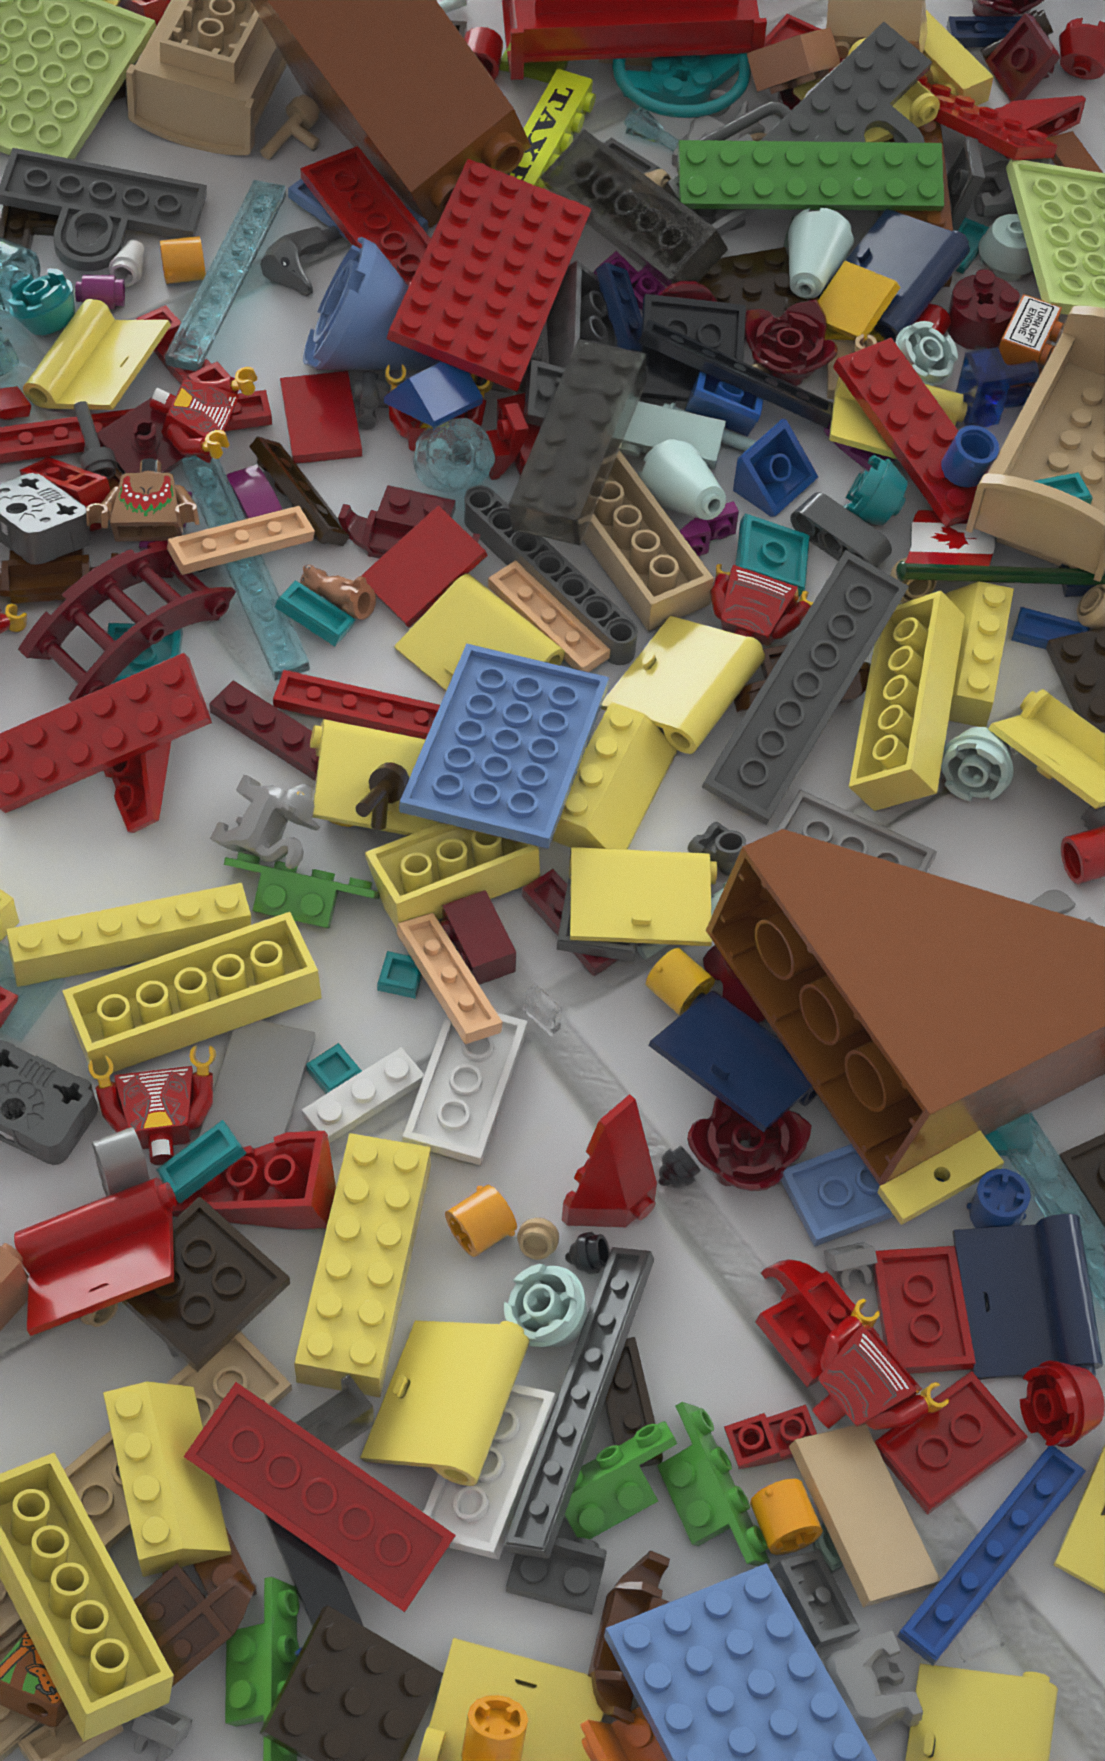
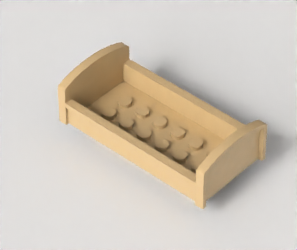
[126,0,287,155]
[965,306,1105,582]

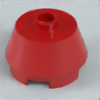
[1059,18,1105,80]
[1019,1360,1105,1447]

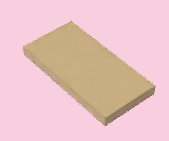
[789,1424,940,1608]

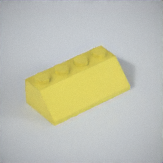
[944,581,1014,727]
[552,701,677,850]
[365,823,540,929]
[103,1381,231,1577]

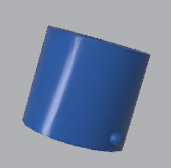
[941,425,999,488]
[966,1169,1031,1228]

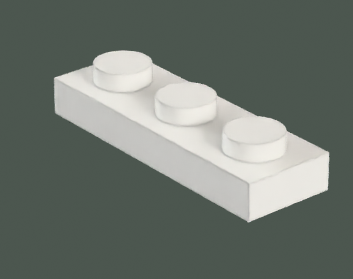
[302,1046,424,1144]

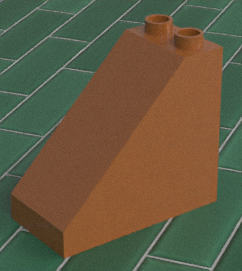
[251,0,531,229]
[705,829,1105,1186]

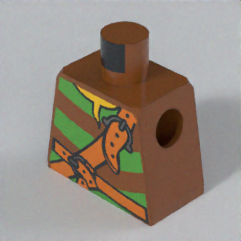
[0,1632,68,1727]

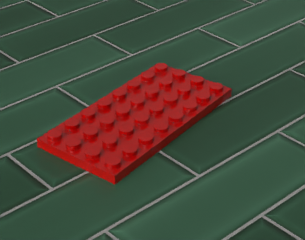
[386,159,592,391]

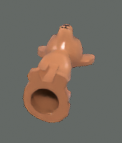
[300,565,376,620]

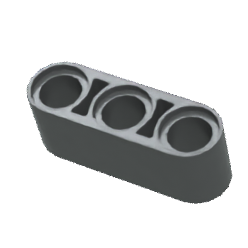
[790,492,892,568]

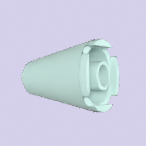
[788,208,854,299]
[638,439,726,520]

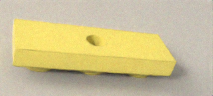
[877,1130,1004,1225]

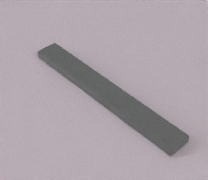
[504,1247,655,1559]

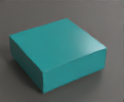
[377,951,422,999]
[306,1043,362,1094]

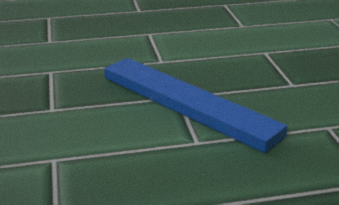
[897,1446,1086,1666]

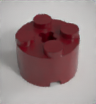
[947,269,1020,351]

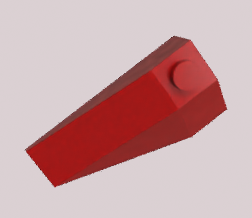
[103,741,171,833]
[561,1094,657,1228]
[172,1130,336,1229]

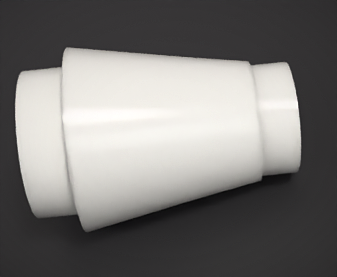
[109,240,145,287]

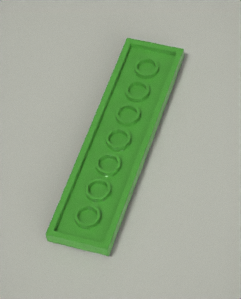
[678,140,944,211]

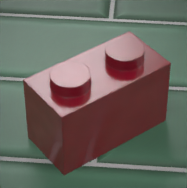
[439,890,516,985]

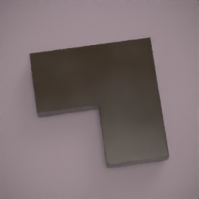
[0,205,59,259]

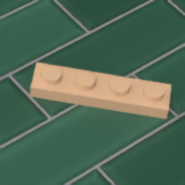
[167,506,315,575]
[488,560,610,672]
[397,913,503,1044]

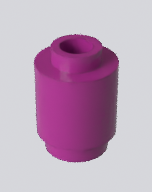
[75,275,125,310]

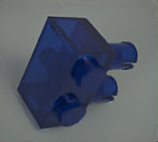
[956,347,1039,428]

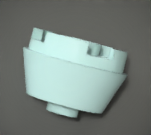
[979,214,1034,281]
[895,321,958,386]
[941,727,1014,801]
[504,1264,588,1347]

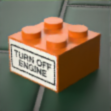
[989,294,1064,400]

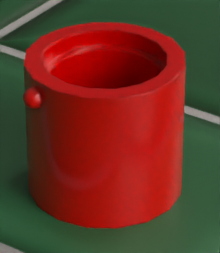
[464,27,503,80]
[1061,825,1105,884]

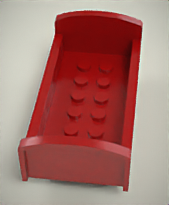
[502,0,767,80]

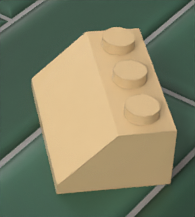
[826,0,928,58]

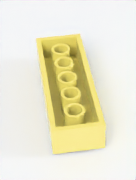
[849,590,965,811]
[62,912,322,1079]
[294,1133,431,1398]
[0,1453,174,1742]

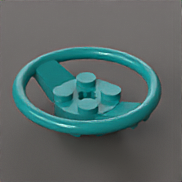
[612,53,752,118]

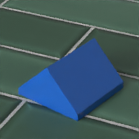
[384,362,483,428]
[684,370,764,437]
[733,419,818,517]

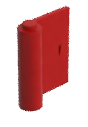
[14,1177,177,1336]

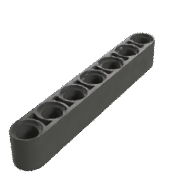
[464,485,638,665]

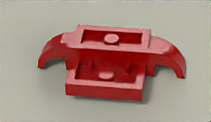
[755,1259,880,1388]

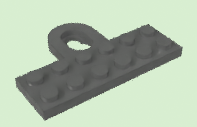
[760,22,932,143]
[0,148,207,271]

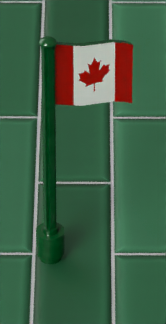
[896,510,1105,586]

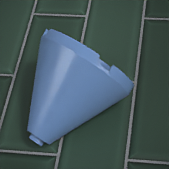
[303,237,442,370]

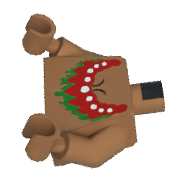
[86,458,200,542]

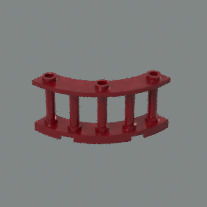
[18,540,236,702]

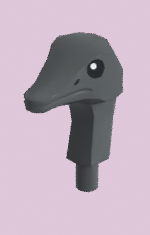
[260,226,339,296]

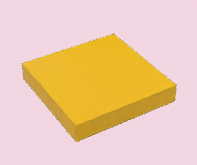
[817,261,901,343]

